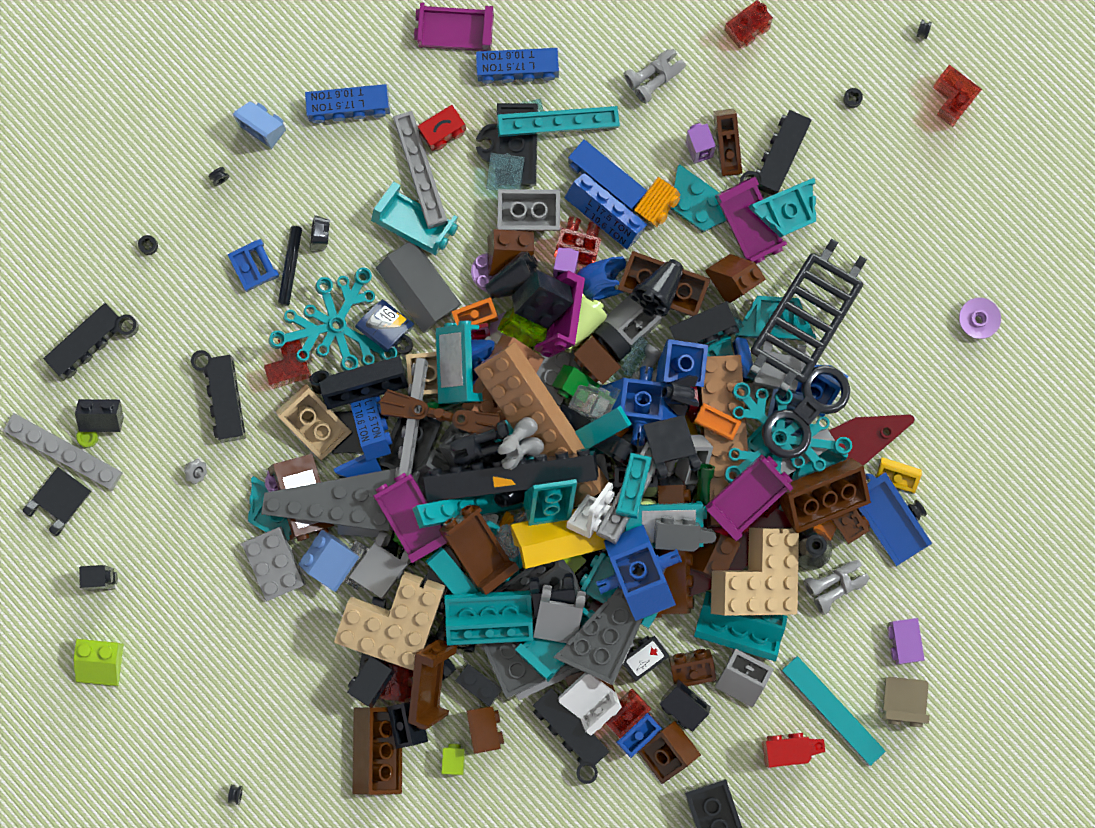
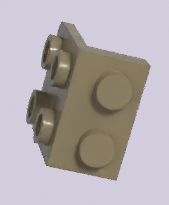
[882,677,930,728]

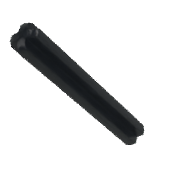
[278,226,302,306]

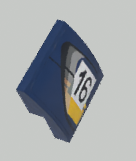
[355,299,414,352]

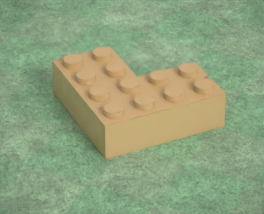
[711,528,799,616]
[334,572,446,671]

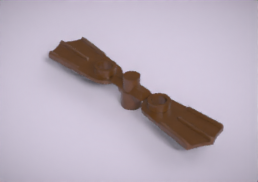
[379,389,500,434]

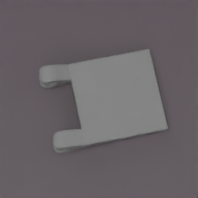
[754,341,807,393]
[349,531,411,600]
[533,585,586,643]

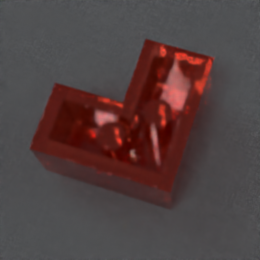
[933,65,982,127]
[264,339,312,389]

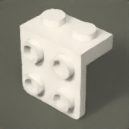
[567,482,614,538]
[558,673,622,735]

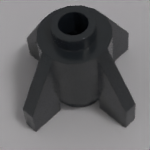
[662,375,699,416]

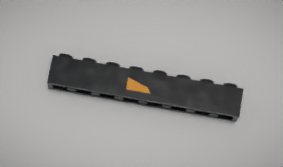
[423,448,599,502]

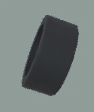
[594,322,632,361]

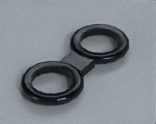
[762,365,851,459]

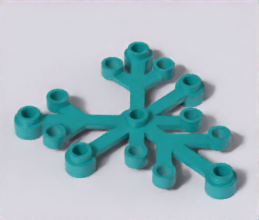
[268,267,397,371]
[724,382,852,483]

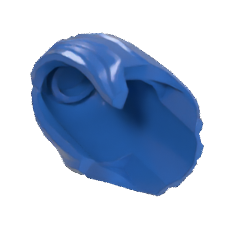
[577,256,626,300]

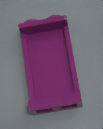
[414,2,494,51]
[715,177,787,264]
[534,270,585,357]
[705,454,793,541]
[373,473,447,563]

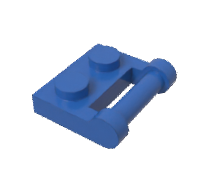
[227,239,279,292]

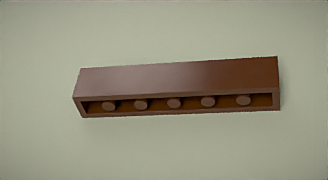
[658,485,694,614]

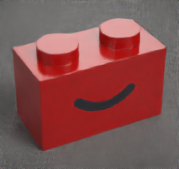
[418,105,466,151]

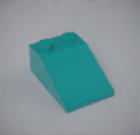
[523,479,577,526]

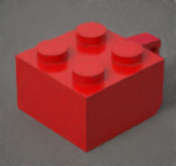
[762,733,825,768]

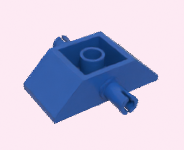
[601,366,681,446]
[596,525,682,621]

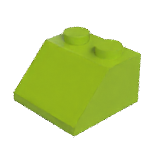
[74,639,124,686]

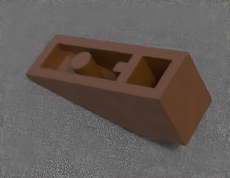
[713,108,742,176]

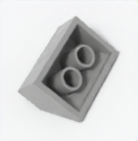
[497,189,560,231]

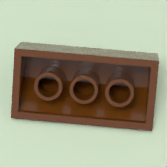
[618,251,710,317]
[779,458,871,533]
[352,707,402,795]

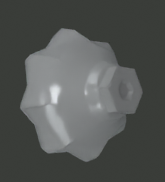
[184,459,207,484]

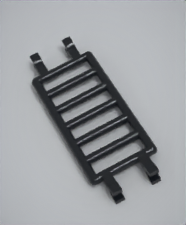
[746,238,867,398]

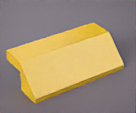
[510,508,606,569]

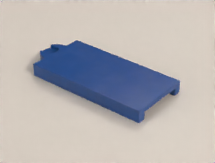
[858,472,933,566]

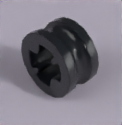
[916,19,932,39]
[843,88,863,108]
[208,167,229,186]
[138,235,158,255]
[394,335,413,355]
[908,499,927,521]
[228,784,243,805]

